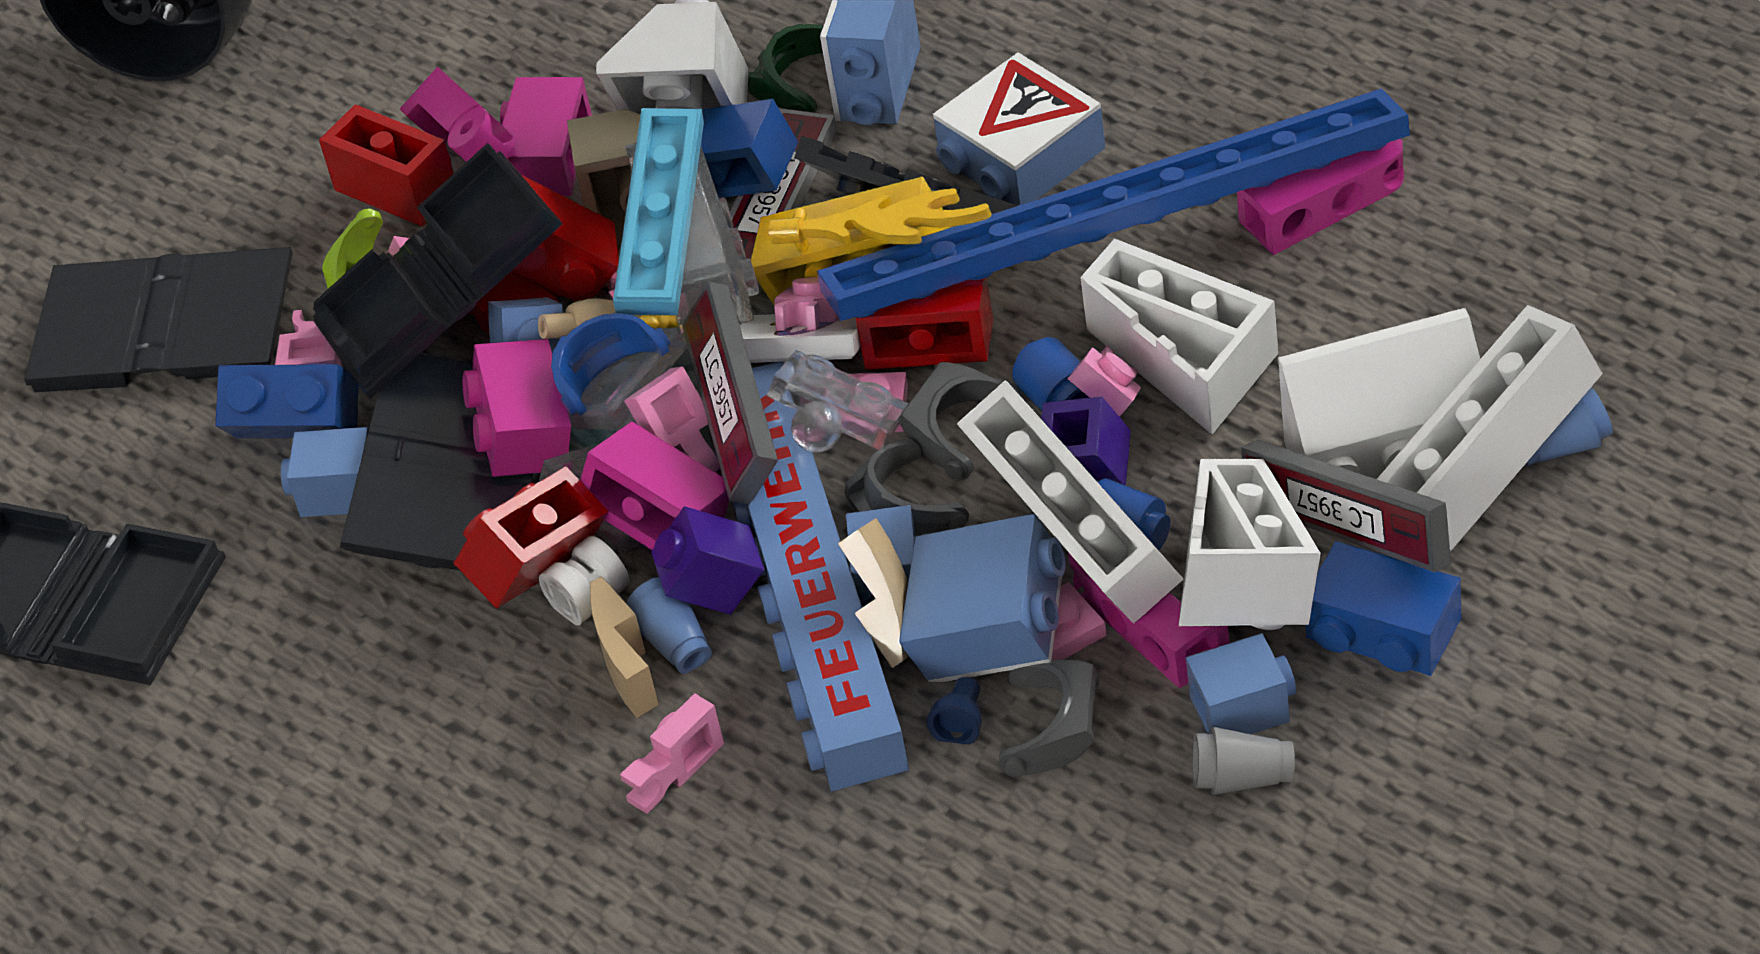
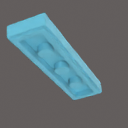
[613,108,704,315]

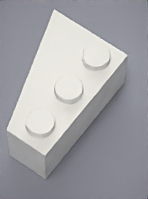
[1081,238,1278,434]
[1179,459,1321,630]

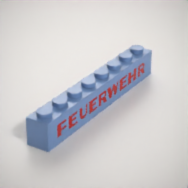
[708,361,909,791]

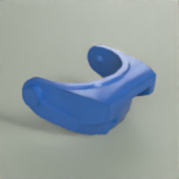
[551,313,671,416]

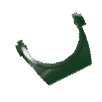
[748,24,823,113]

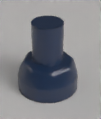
[927,677,982,745]

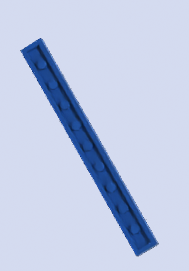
[817,88,1410,321]

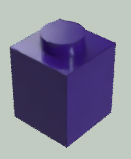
[1041,397,1131,485]
[651,506,765,615]

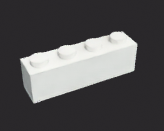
[1377,305,1603,551]
[957,380,1183,624]

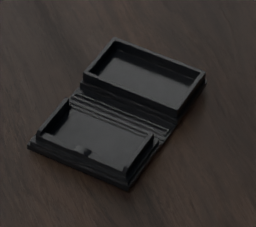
[313,143,563,399]
[24,247,293,392]
[340,354,533,571]
[0,502,226,685]

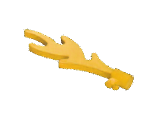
[769,189,991,252]

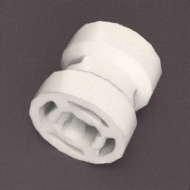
[539,536,630,625]

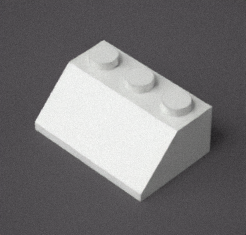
[596,0,748,114]
[1278,308,1480,478]

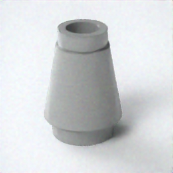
[1192,727,1295,796]

